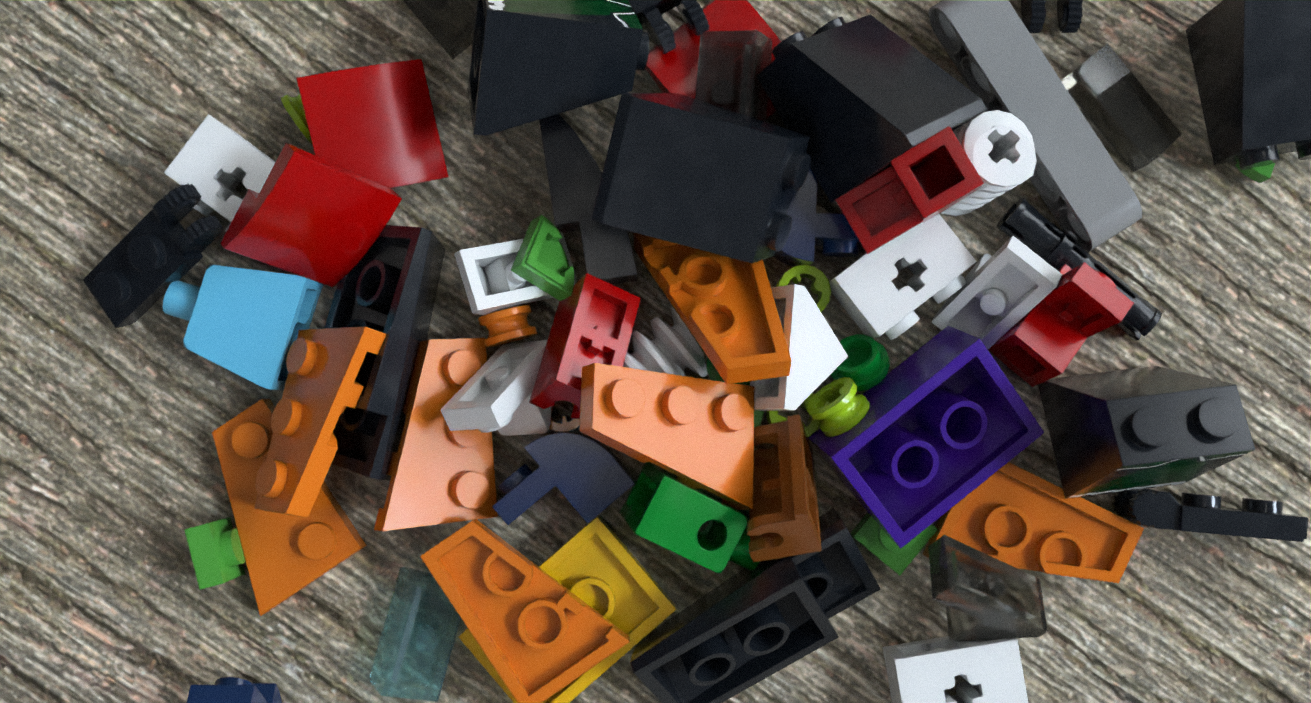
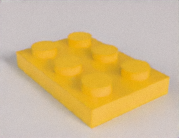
[458,515,677,703]

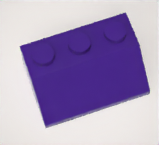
[808,326,1045,549]

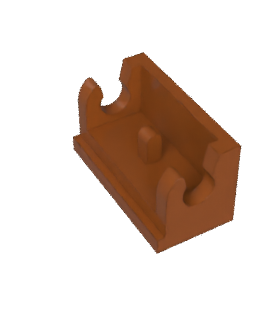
[747,414,822,562]

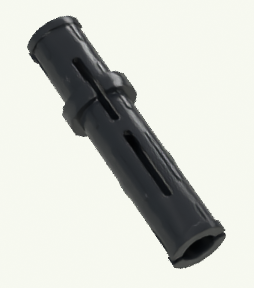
[997,198,1162,341]

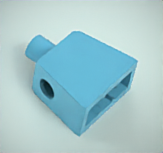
[163,265,323,390]

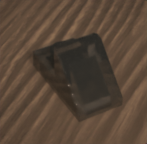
[928,535,1048,642]

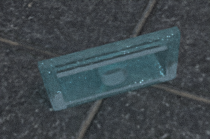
[369,567,461,702]

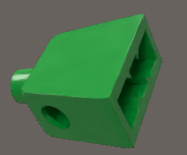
[619,462,760,574]

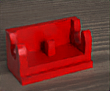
[529,273,641,419]

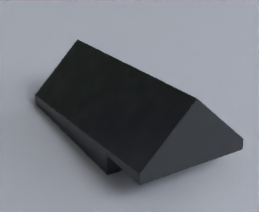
[324,225,446,480]
[630,508,881,703]

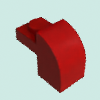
[835,126,984,254]
[988,262,1134,387]

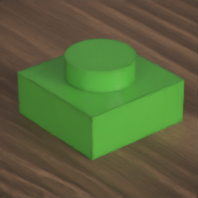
[850,512,937,576]
[184,517,245,590]

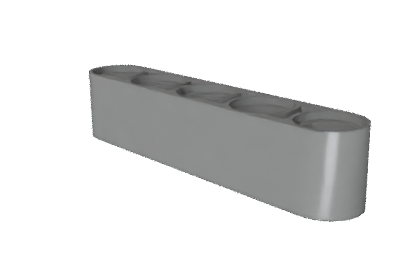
[928,0,1142,252]

